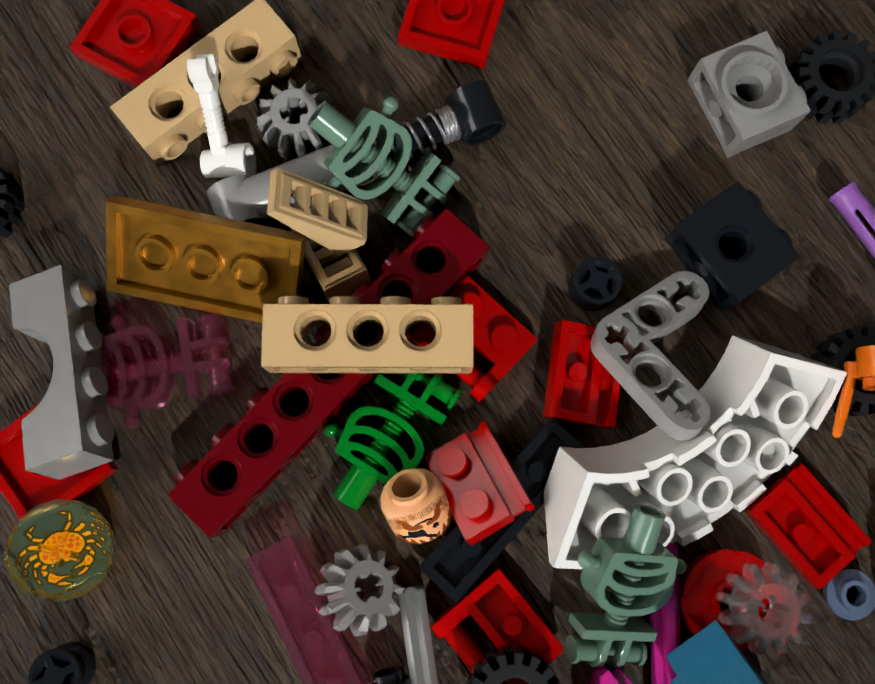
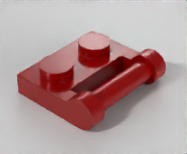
[409,276,538,403]
[430,567,563,684]

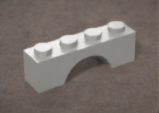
[9,265,114,480]

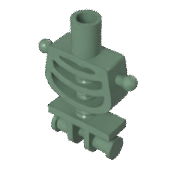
[307,96,461,239]
[563,504,687,668]

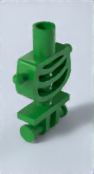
[323,373,463,511]

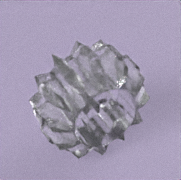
[716,562,814,655]

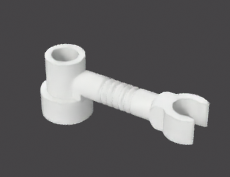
[187,54,257,178]

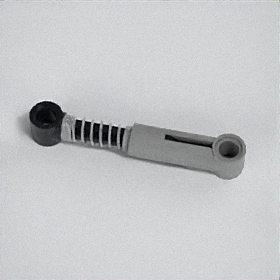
[207,80,506,226]

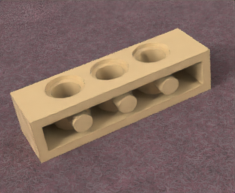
[110,0,302,166]
[261,296,473,374]

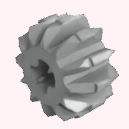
[257,78,331,160]
[314,544,405,636]

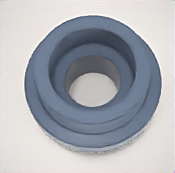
[823,568,875,621]

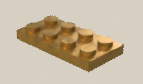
[106,195,306,323]

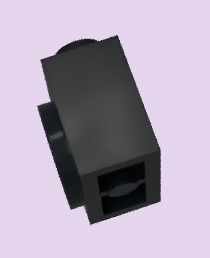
[664,181,800,312]

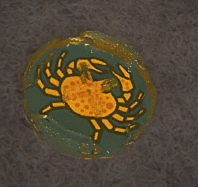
[4,499,115,602]

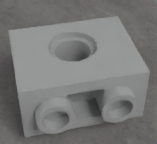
[687,31,811,158]

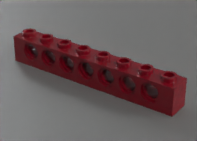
[167,208,490,538]

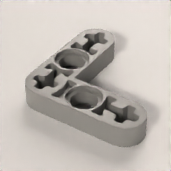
[590,271,711,441]

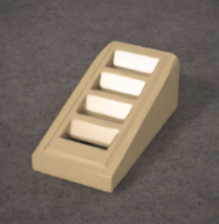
[267,167,368,255]
[289,208,372,302]

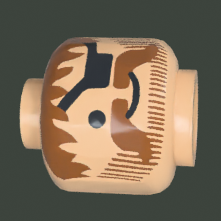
[380,468,452,544]

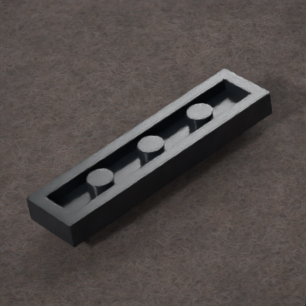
[419,418,585,603]

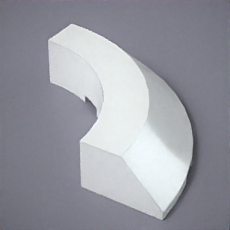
[543,335,848,569]

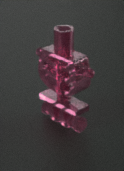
[100,314,235,430]

